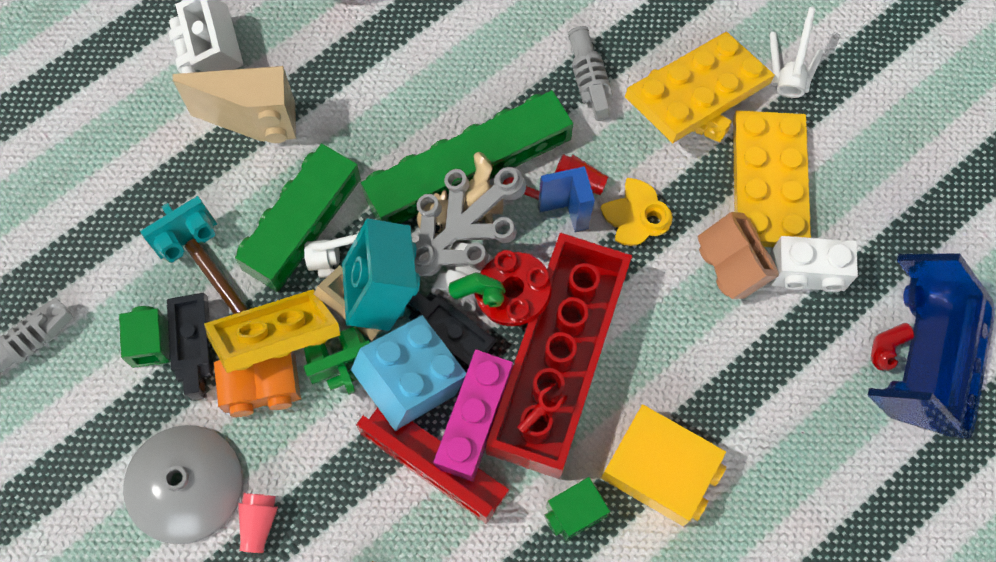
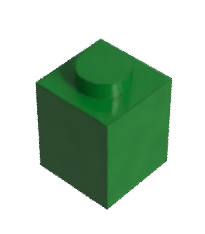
[119,306,170,368]
[544,477,610,541]

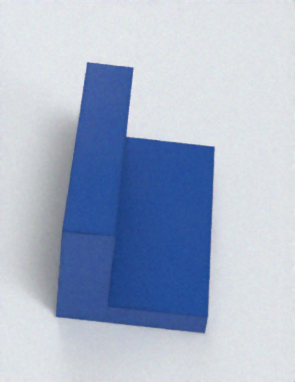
[538,166,595,232]

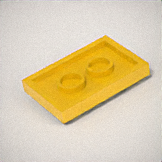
[204,289,340,373]

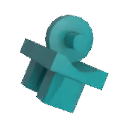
[140,196,217,263]

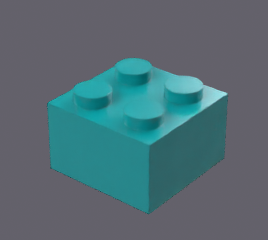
[342,218,420,331]

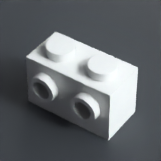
[771,236,858,292]

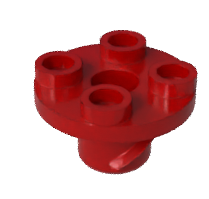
[474,250,552,326]

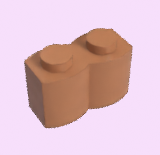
[697,212,779,299]

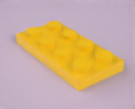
[625,31,775,144]
[733,110,811,248]

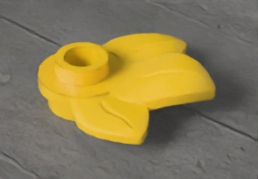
[600,178,673,246]

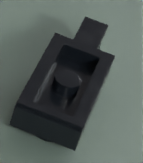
[167,292,213,401]
[406,292,496,369]

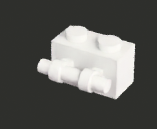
[169,0,244,73]

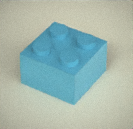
[351,315,466,431]

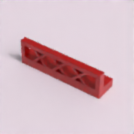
[356,407,509,524]

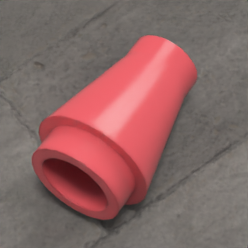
[238,493,278,553]

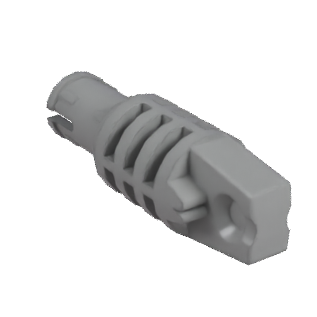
[568,26,613,120]
[0,298,73,373]

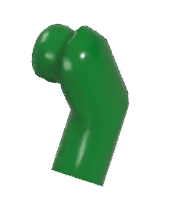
[448,272,506,307]

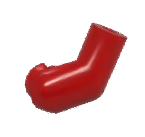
[870,323,914,371]

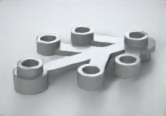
[414,167,526,276]

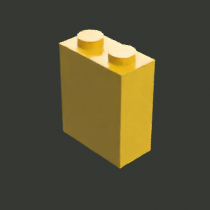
[601,404,727,527]

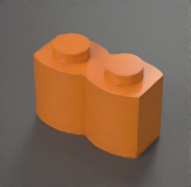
[214,351,301,417]

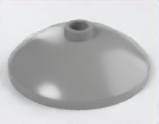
[123,425,243,544]

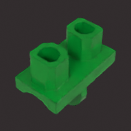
[303,326,370,395]

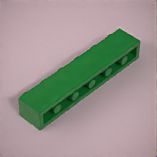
[361,90,574,224]

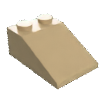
[173,66,296,143]

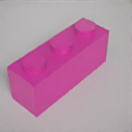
[433,349,513,482]

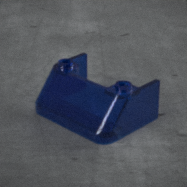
[867,253,995,439]

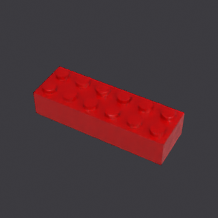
[486,233,632,479]

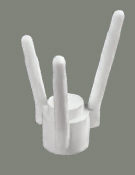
[770,6,824,98]
[304,234,358,278]

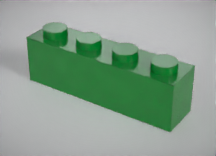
[235,143,361,292]

